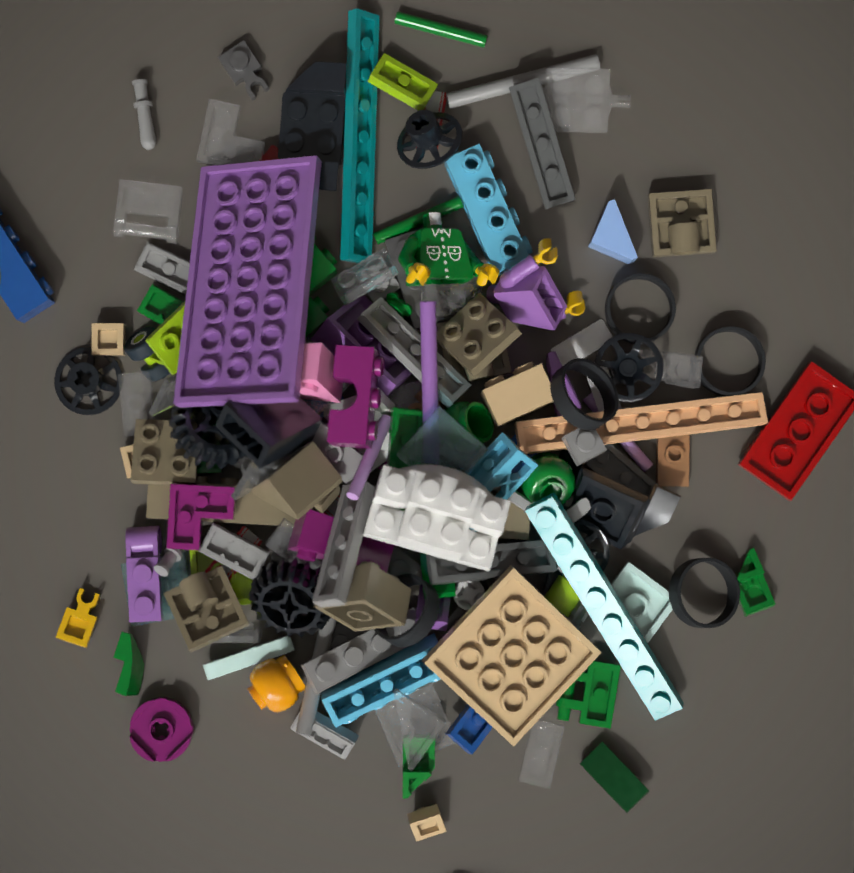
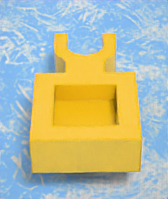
[56,588,100,648]

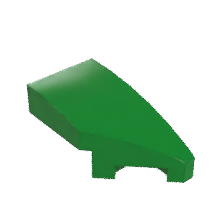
[737,548,776,617]
[113,631,144,696]
[403,733,435,799]

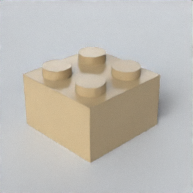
[480,362,553,428]

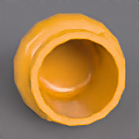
[247,655,306,712]

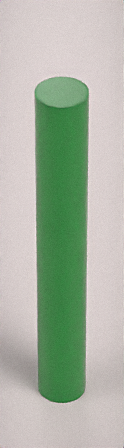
[394,11,488,48]
[373,196,463,245]

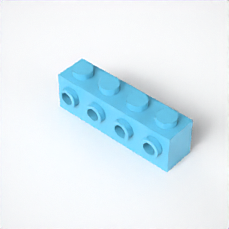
[444,143,533,276]
[321,633,440,728]

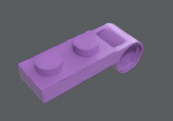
[125,526,163,623]

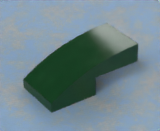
[580,742,650,813]

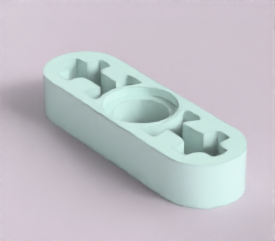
[203,635,295,680]

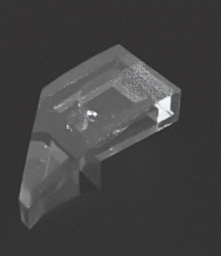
[640,349,703,389]

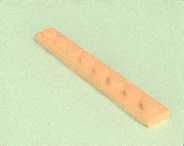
[514,392,768,454]

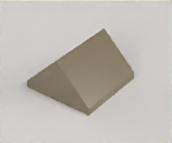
[251,441,343,520]

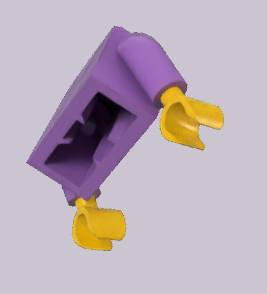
[487,238,585,330]

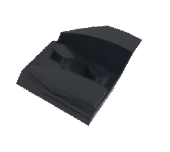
[278,62,347,191]
[559,450,681,549]

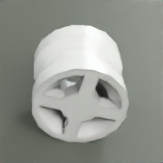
[454,581,485,610]

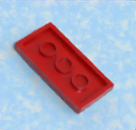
[737,361,854,501]

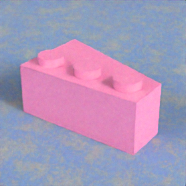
[300,343,343,403]

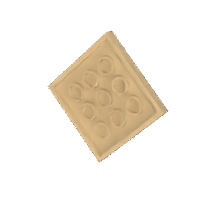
[422,565,602,746]

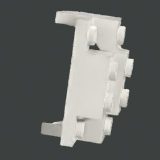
[363,465,511,572]

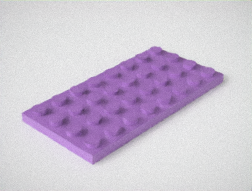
[173,155,322,408]

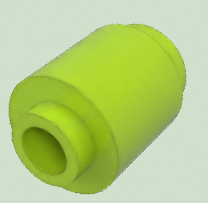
[544,574,580,617]

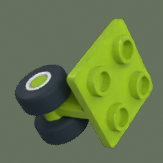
[124,302,185,381]

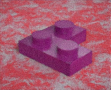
[167,484,236,550]

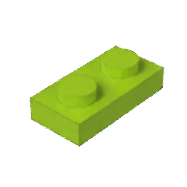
[368,53,438,111]

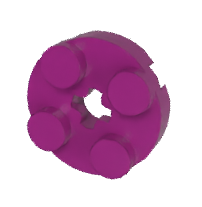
[129,697,195,762]

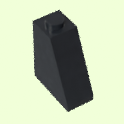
[216,398,323,469]

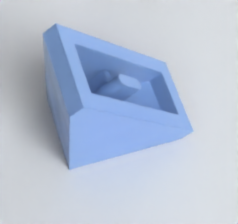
[588,199,638,264]

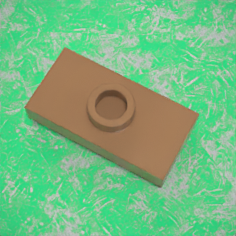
[656,434,690,487]

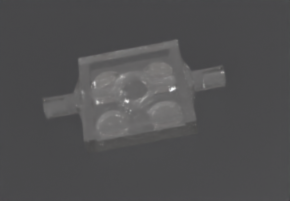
[543,67,631,133]

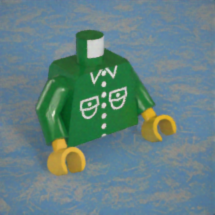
[398,212,499,286]

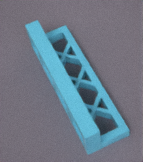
[464,432,539,532]

